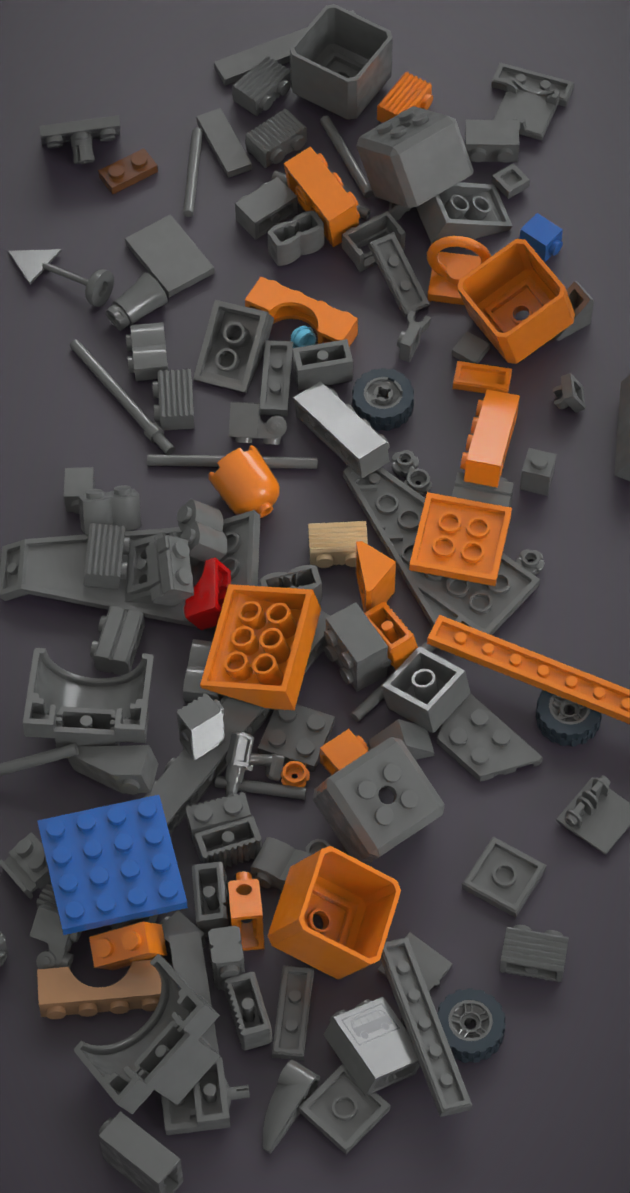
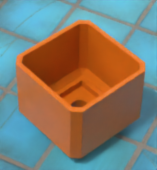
[457,239,575,364]
[267,846,401,980]

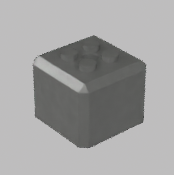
[290,4,393,120]
[356,106,474,208]
[313,737,445,865]

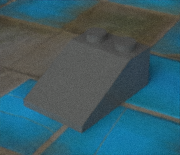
[416,182,513,244]
[193,300,274,393]

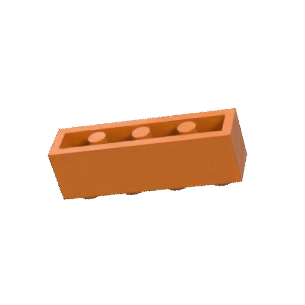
[460,390,520,488]

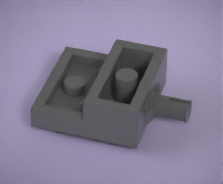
[162,1057,250,1136]

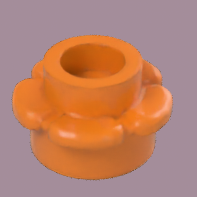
[281,761,310,787]

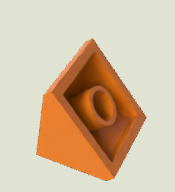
[356,541,396,613]

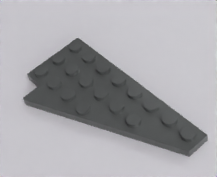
[343,466,540,635]

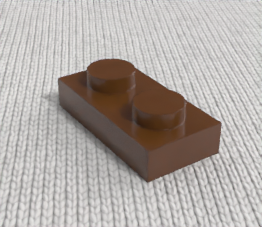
[98,148,158,195]

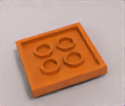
[409,492,512,586]

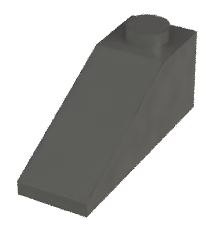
[67,745,159,795]

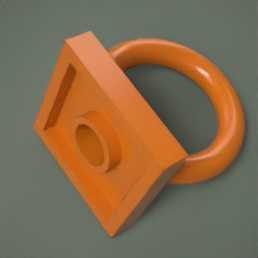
[427,236,491,305]

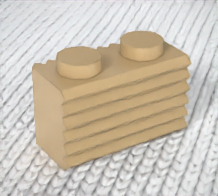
[308,521,368,568]

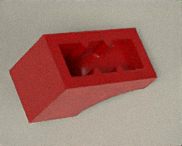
[184,557,231,630]

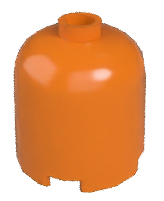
[209,445,280,518]

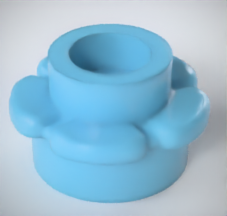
[291,325,316,348]

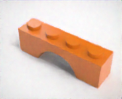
[245,277,358,347]

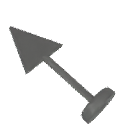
[8,249,114,307]

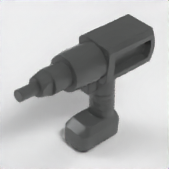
[225,731,284,797]

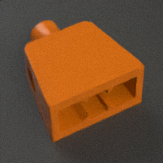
[228,872,265,951]

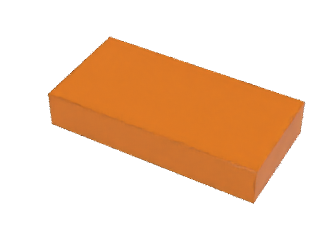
[453,361,512,394]

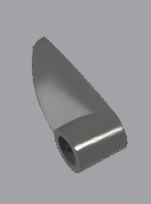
[263,1059,320,1154]

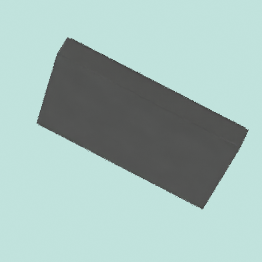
[125,214,215,298]

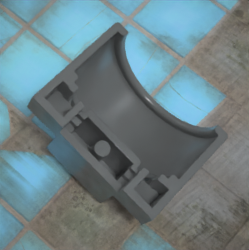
[23,648,154,748]
[74,954,220,1114]

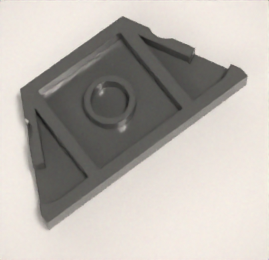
[437,693,543,782]

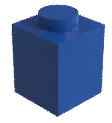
[520,213,563,262]

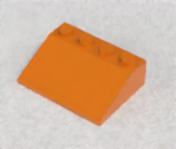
[200,584,321,711]

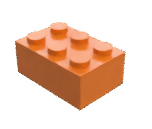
[284,146,361,247]

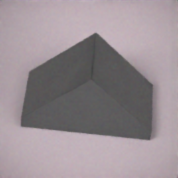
[554,281,594,341]
[369,719,435,760]

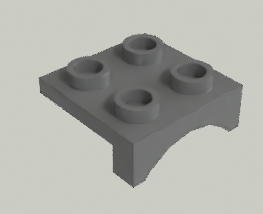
[493,76,560,141]

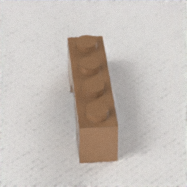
[37,960,161,1019]

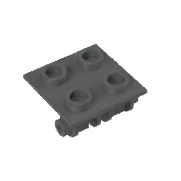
[556,775,630,855]

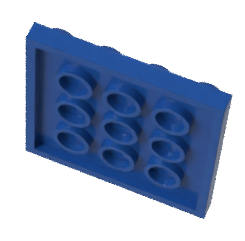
[37,795,188,935]

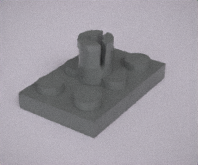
[39,115,120,164]

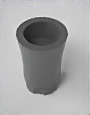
[105,272,168,331]

